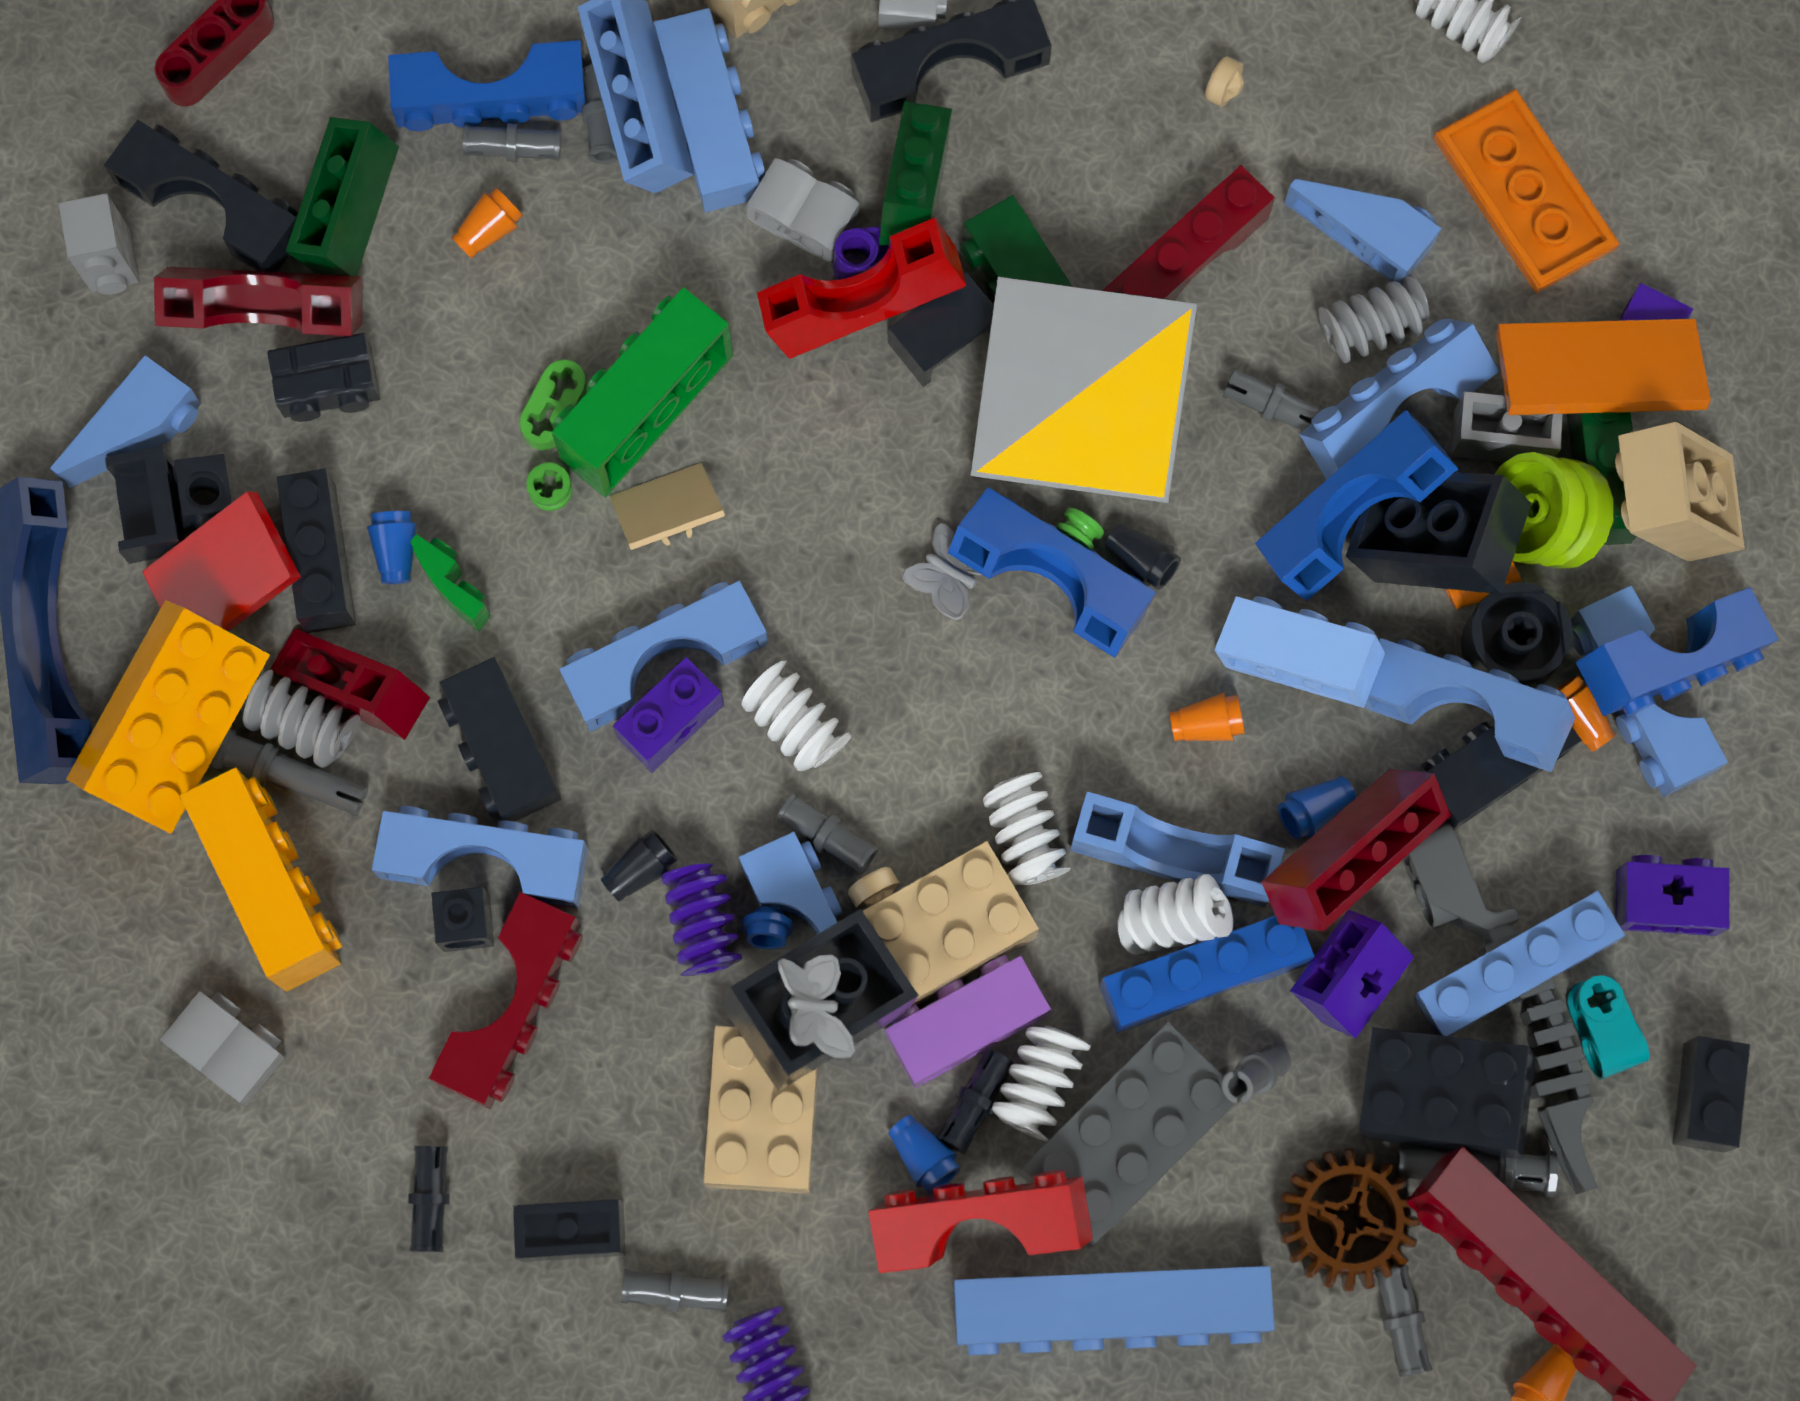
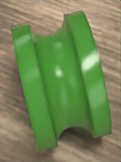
[526,462,573,511]
[1055,508,1104,550]

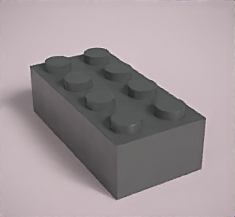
[1019,1022,1235,1247]

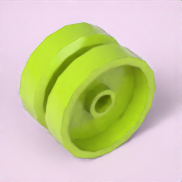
[1494,452,1613,569]

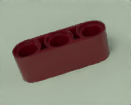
[154,0,274,107]

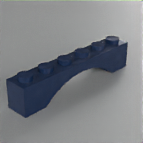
[0,476,92,784]

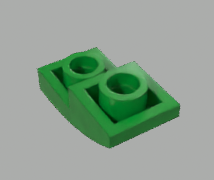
[410,534,491,632]

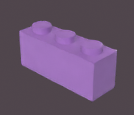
[885,955,1051,1089]

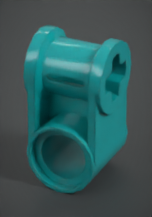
[1566,975,1650,1080]

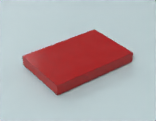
[142,491,301,631]

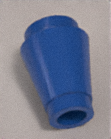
[367,511,417,584]
[1278,776,1356,839]
[888,1115,961,1194]

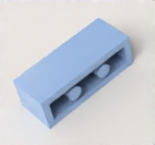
[1215,596,1385,708]

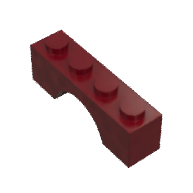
[1102,165,1275,301]
[154,266,362,336]
[428,892,583,1109]

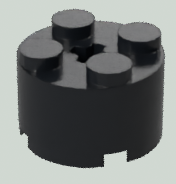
[1461,582,1573,689]

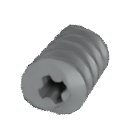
[1318,275,1429,364]
[243,669,361,768]

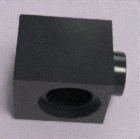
[174,454,232,532]
[431,887,494,952]

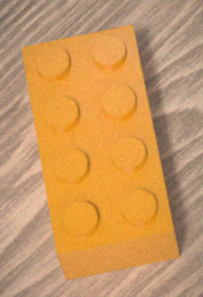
[66,600,270,834]
[179,767,343,992]

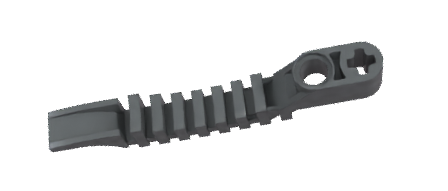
[1402,821,1598,1194]

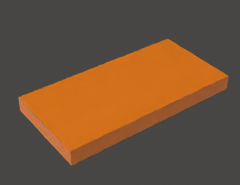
[1433,89,1620,294]
[1496,319,1711,415]

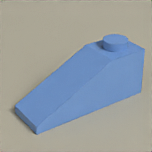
[1284,179,1442,285]
[50,355,201,488]

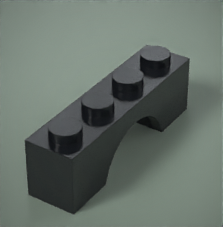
[851,0,1052,123]
[104,119,298,272]

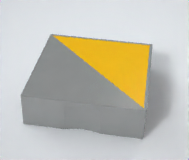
[971,277,1197,503]

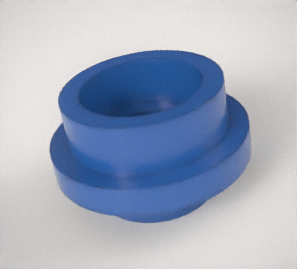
[742,907,793,950]

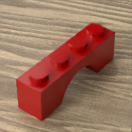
[756,218,967,359]
[868,1170,1093,1273]

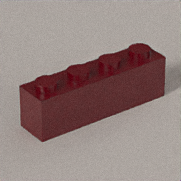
[1261,769,1451,931]

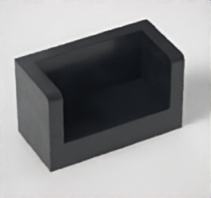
[888,272,994,387]
[105,446,185,564]
[513,1199,626,1262]

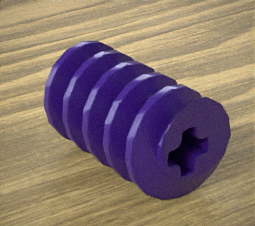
[661,863,742,976]
[722,1305,810,1401]

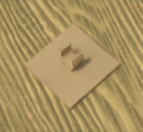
[609,463,725,550]

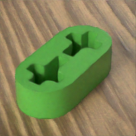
[519,360,587,450]

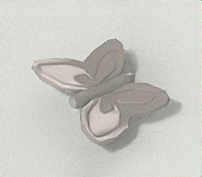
[902,523,982,620]
[778,955,855,1058]

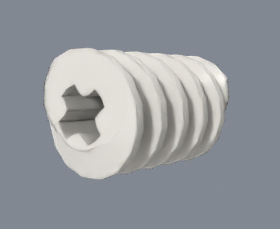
[1415,0,1522,63]
[741,661,851,771]
[983,772,1071,885]
[1118,874,1233,955]
[992,1026,1091,1141]

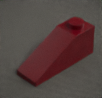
[270,629,431,740]

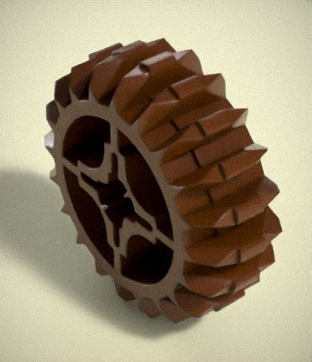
[1277,1148,1420,1292]

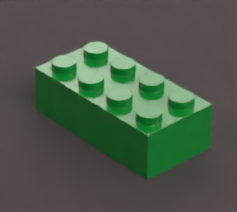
[551,287,733,498]

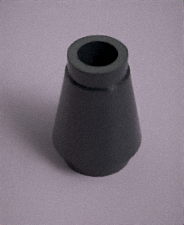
[1105,523,1181,590]
[601,829,678,902]

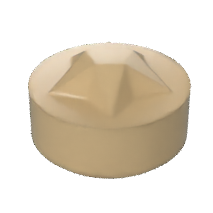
[1205,56,1244,107]
[847,867,900,910]

